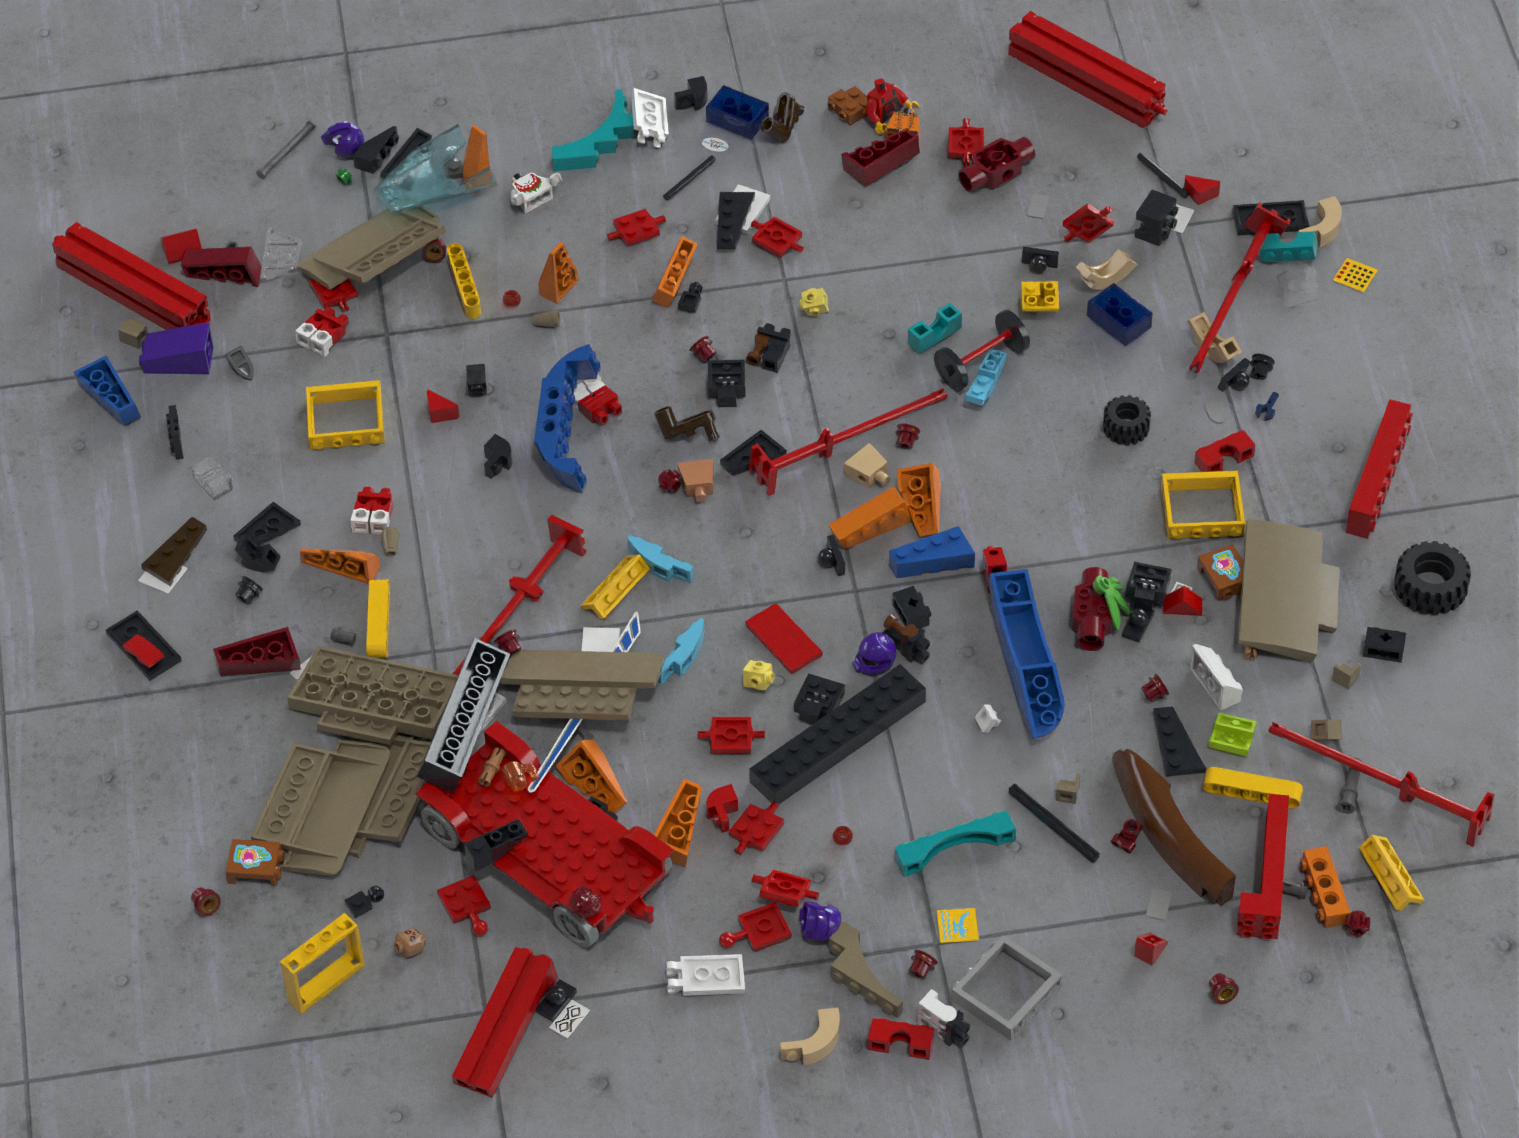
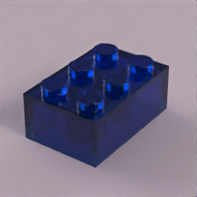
[706,85,769,140]
[1087,283,1153,346]

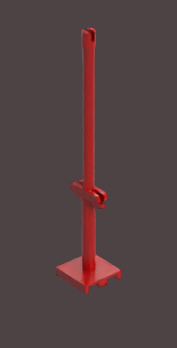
[1189,202,1291,373]
[749,388,948,496]
[452,514,587,675]
[1268,722,1495,847]

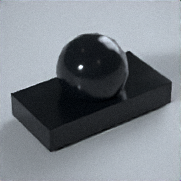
[1022,246,1059,273]
[1218,358,1250,392]
[818,534,845,576]
[1122,608,1154,643]
[536,979,577,1022]

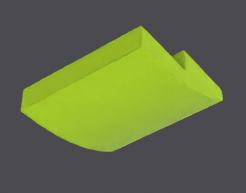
[1208,712,1257,757]

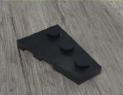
[166,405,184,460]
[720,430,787,475]
[233,502,301,545]

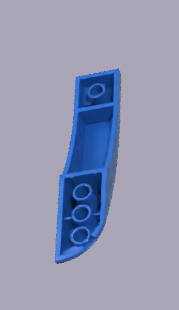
[988,569,1065,739]

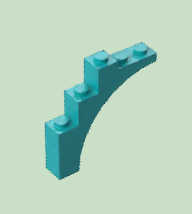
[552,89,638,172]

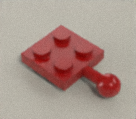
[437,875,491,936]
[719,902,792,951]

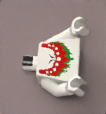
[510,173,563,214]

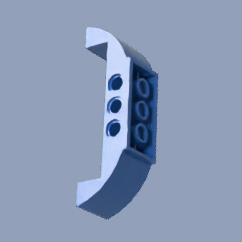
[534,344,601,493]

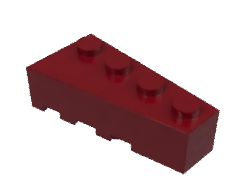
[841,129,920,186]
[181,246,264,287]
[213,627,301,676]

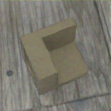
[118,318,148,349]
[1332,662,1361,690]
[1311,719,1342,740]
[1056,773,1081,804]

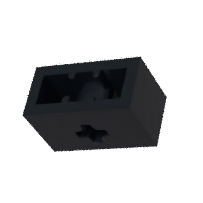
[892,585,931,629]
[1363,627,1406,663]

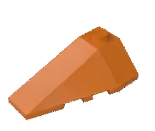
[463,125,492,194]
[538,242,578,304]
[897,463,941,538]
[300,548,380,584]
[556,739,627,814]

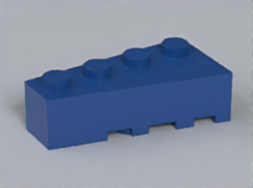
[74,355,141,425]
[889,526,975,578]

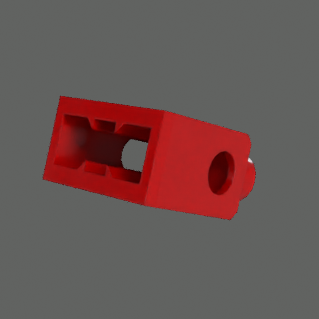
[983,546,1007,593]

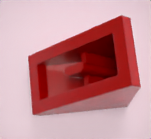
[1184,175,1221,205]
[426,389,460,423]
[1163,586,1203,616]
[1134,932,1168,966]

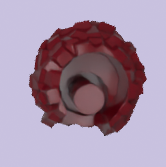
[569,885,602,919]

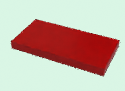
[745,603,823,675]

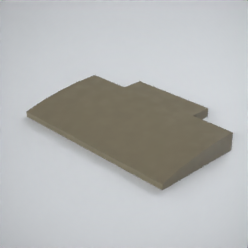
[1238,519,1340,663]
[287,646,458,745]

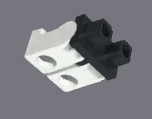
[917,989,970,1048]

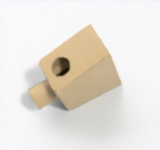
[844,443,890,488]

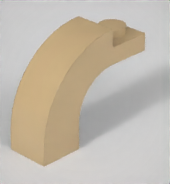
[1299,196,1342,247]
[1076,249,1138,290]
[1187,312,1242,363]
[780,1008,840,1066]

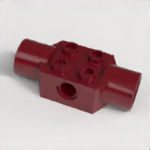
[958,137,1036,192]
[1072,567,1112,651]

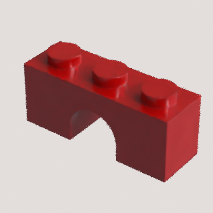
[1194,430,1256,472]
[868,1018,934,1060]

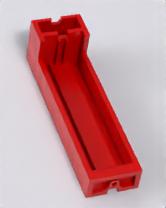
[1237,793,1289,940]
[452,947,558,1098]

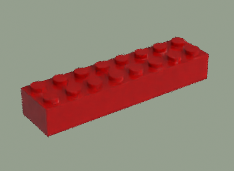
[1346,399,1413,539]

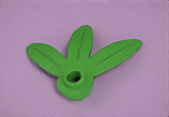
[1093,576,1130,630]

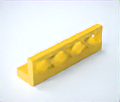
[580,554,650,619]
[1359,835,1424,911]

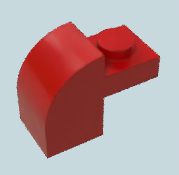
[706,784,738,833]

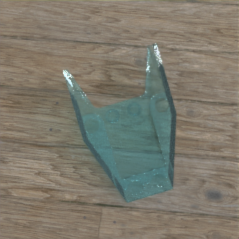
[375,124,498,214]

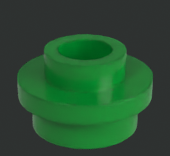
[336,169,352,185]

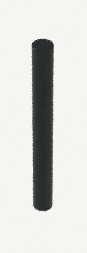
[1137,152,1190,198]
[663,155,716,200]

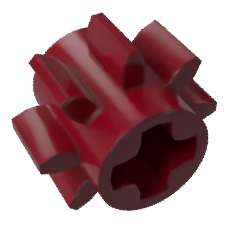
[658,469,681,493]
[1345,910,1370,936]

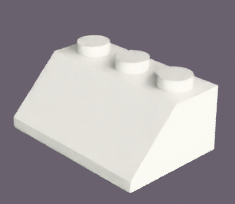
[1190,644,1243,711]

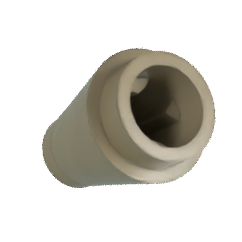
[533,310,560,327]
[381,527,400,556]

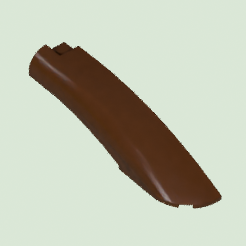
[1112,749,1236,906]

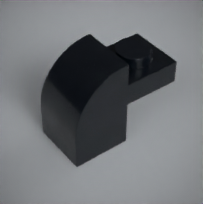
[674,76,708,111]
[466,364,487,395]
[484,434,513,479]
[234,534,281,573]

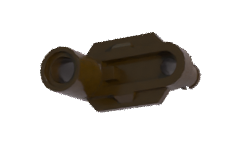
[760,92,805,143]
[654,406,720,441]

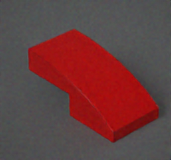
[123,634,164,668]

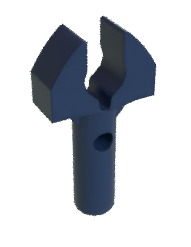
[1256,392,1279,421]

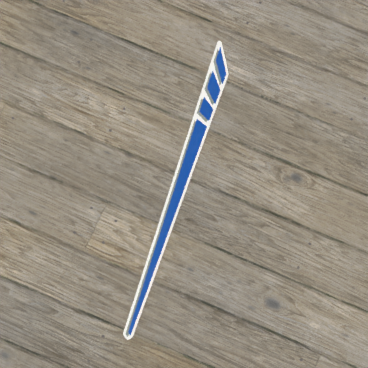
[528,612,641,793]

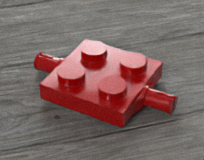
[948,118,984,166]
[1063,203,1114,243]
[607,209,666,246]
[751,216,804,258]
[309,278,357,312]
[698,717,765,754]
[728,801,784,855]
[751,869,820,907]

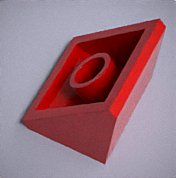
[160,228,202,264]

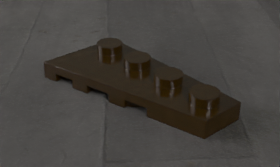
[141,517,207,587]

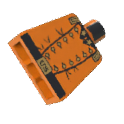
[885,108,919,140]

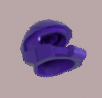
[321,121,365,158]
[852,632,897,676]
[799,902,841,940]

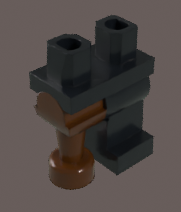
[746,323,791,373]
[882,614,931,664]

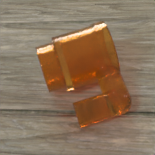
[501,761,540,791]

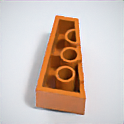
[829,486,913,550]
[654,779,702,868]

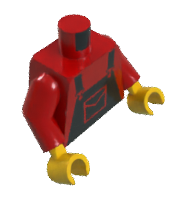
[866,78,919,135]

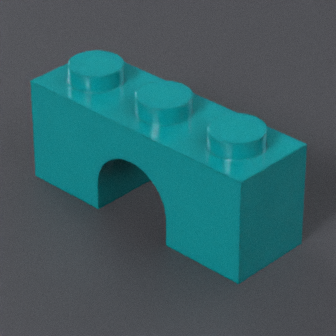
[1259,231,1318,262]
[908,303,962,354]

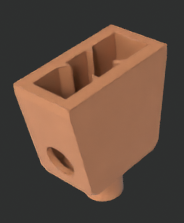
[678,459,714,502]

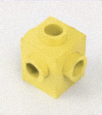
[800,288,829,316]
[743,660,775,690]

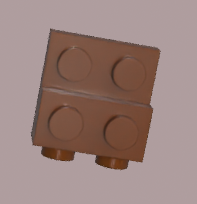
[827,86,868,126]

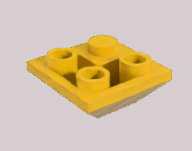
[1021,281,1059,311]

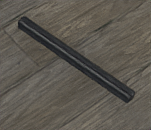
[1008,783,1100,862]

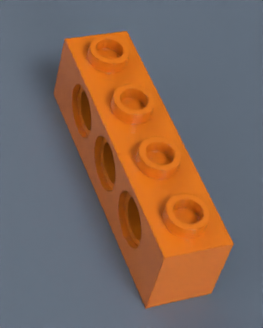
[652,236,698,308]
[1300,846,1351,928]

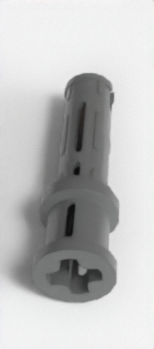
[1337,758,1363,814]

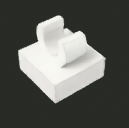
[975,704,1001,733]

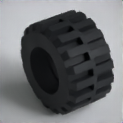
[1103,395,1151,445]

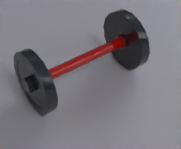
[934,310,1030,391]

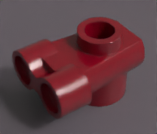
[1111,819,1143,854]

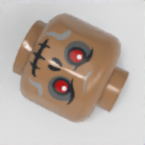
[394,928,426,958]

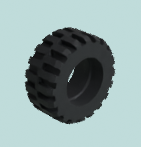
[1394,541,1471,615]

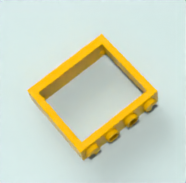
[306,380,385,450]
[1161,471,1245,539]
[280,913,365,1014]

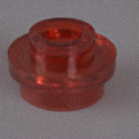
[503,290,521,307]
[833,826,853,845]

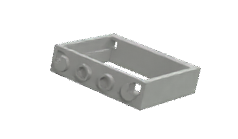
[951,935,1062,1041]

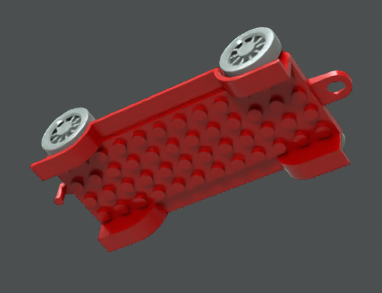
[415,721,674,948]

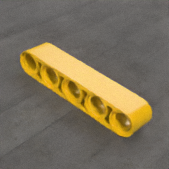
[447,243,481,319]
[366,579,390,658]
[1203,767,1303,808]

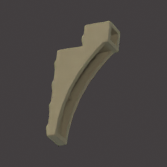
[829,921,903,1018]

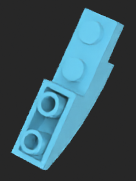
[965,349,1008,406]
[627,535,694,583]
[658,618,705,685]

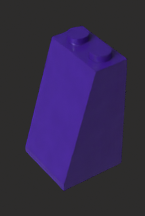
[139,323,214,375]

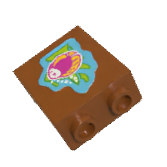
[1197,544,1243,601]
[225,839,285,886]

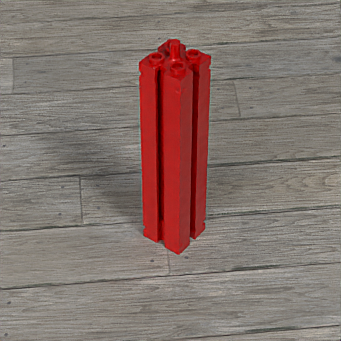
[1008,11,1168,128]
[52,222,211,330]

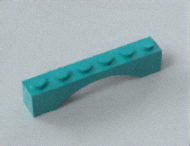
[895,810,1016,877]

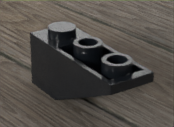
[353,126,399,174]
[464,819,528,872]

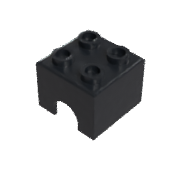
[1135,190,1179,246]

